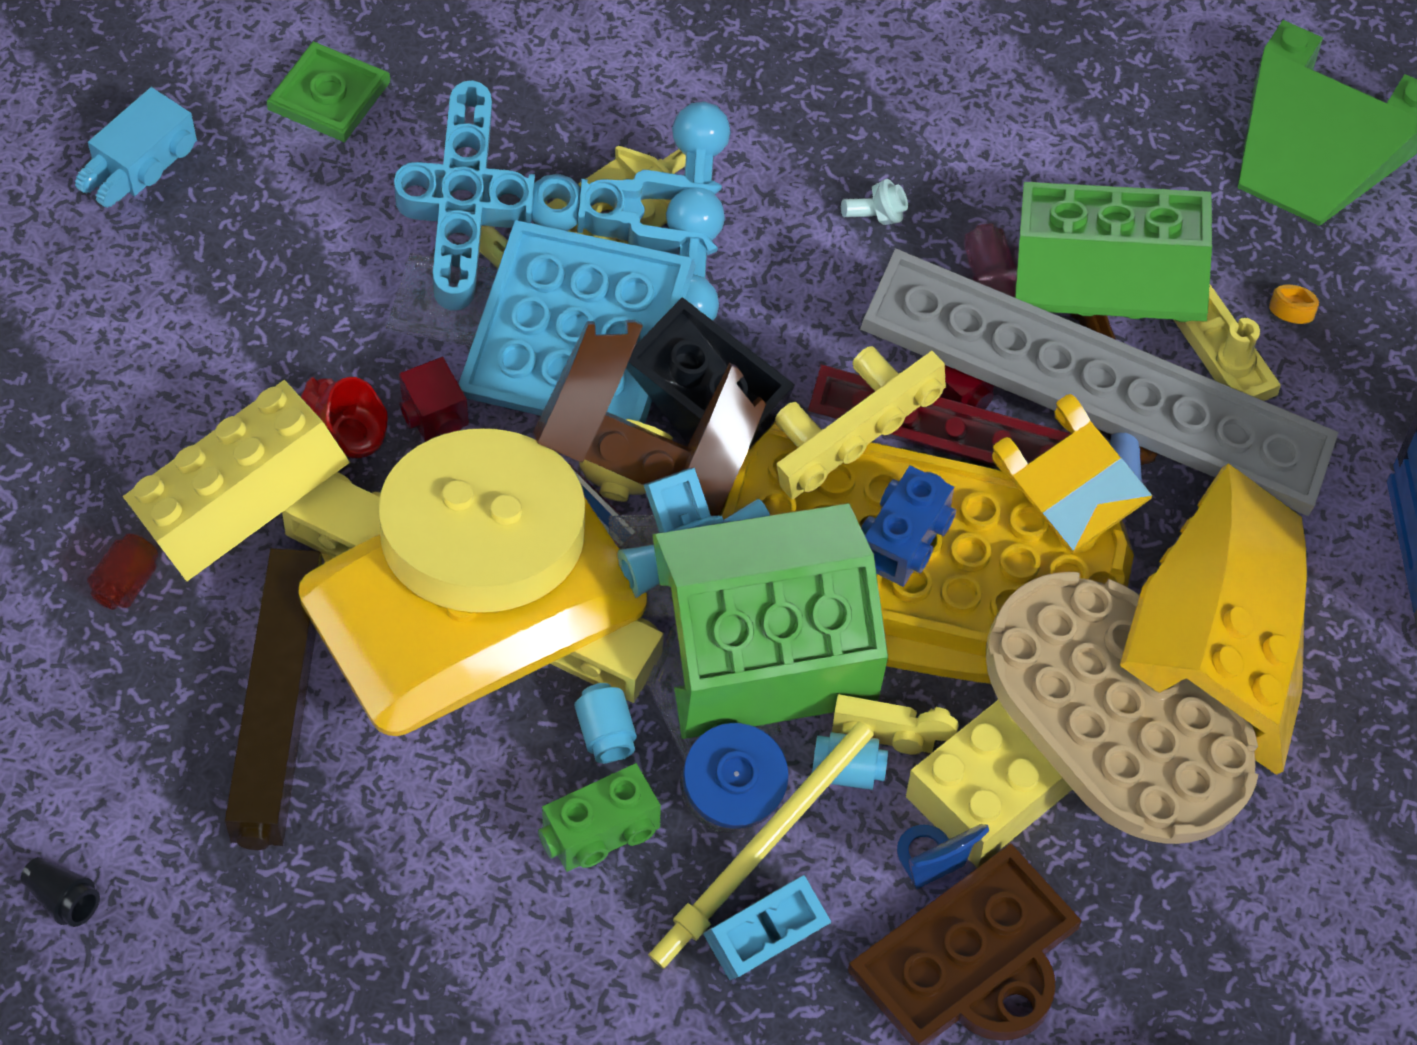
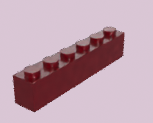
[808,364,1071,468]

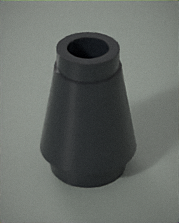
[21,857,100,927]

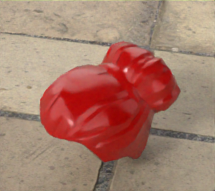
[301,377,388,459]

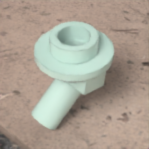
[841,179,908,225]

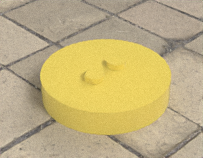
[379,428,585,612]

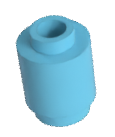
[574,683,637,764]
[812,732,888,790]

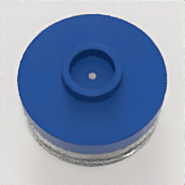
[680,723,788,834]

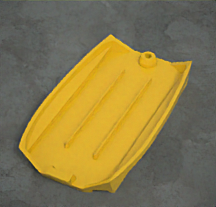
[718,421,1134,684]

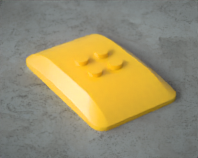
[299,497,647,736]

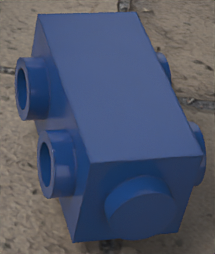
[861,465,956,587]

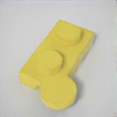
[832,694,959,755]

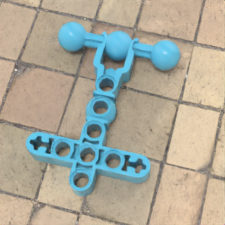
[394,80,731,320]

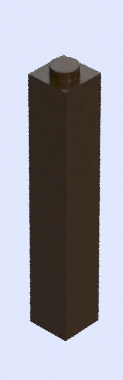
[225,548,323,850]

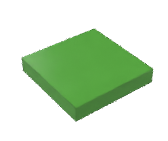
[267,41,390,142]

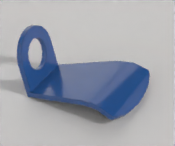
[897,824,989,889]

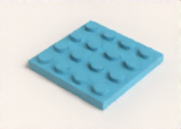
[459,220,696,424]

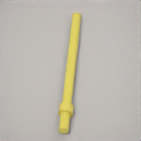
[648,721,874,969]

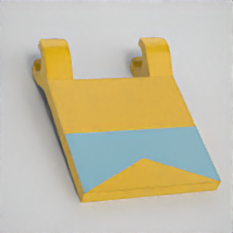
[992,394,1152,554]

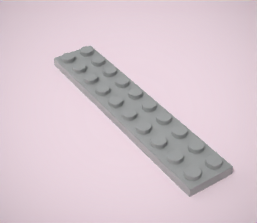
[860,248,1339,516]

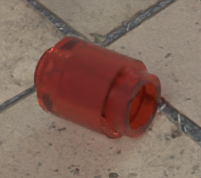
[87,533,159,610]

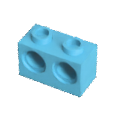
[703,875,831,980]

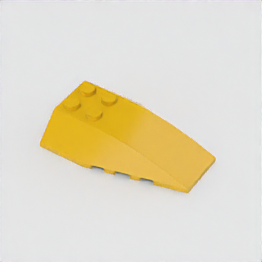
[1120,463,1307,775]

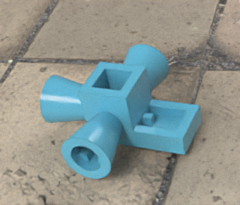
[617,468,770,598]

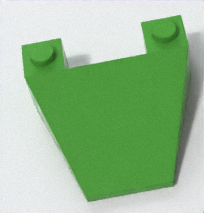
[1238,20,1417,226]

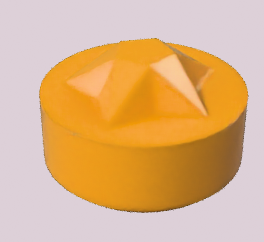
[1269,285,1319,324]

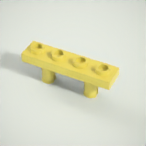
[1174,285,1281,401]
[775,346,946,500]

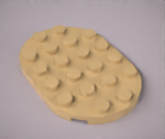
[986,572,1259,844]

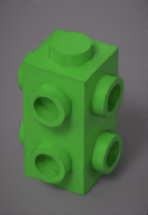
[538,763,661,872]

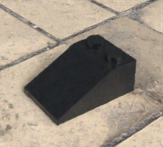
[626,297,795,448]

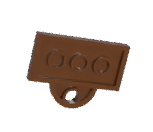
[848,844,1082,1045]

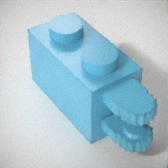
[75,87,197,208]

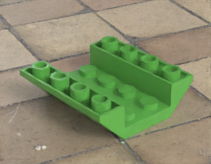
[1016,182,1212,322]
[652,503,888,739]

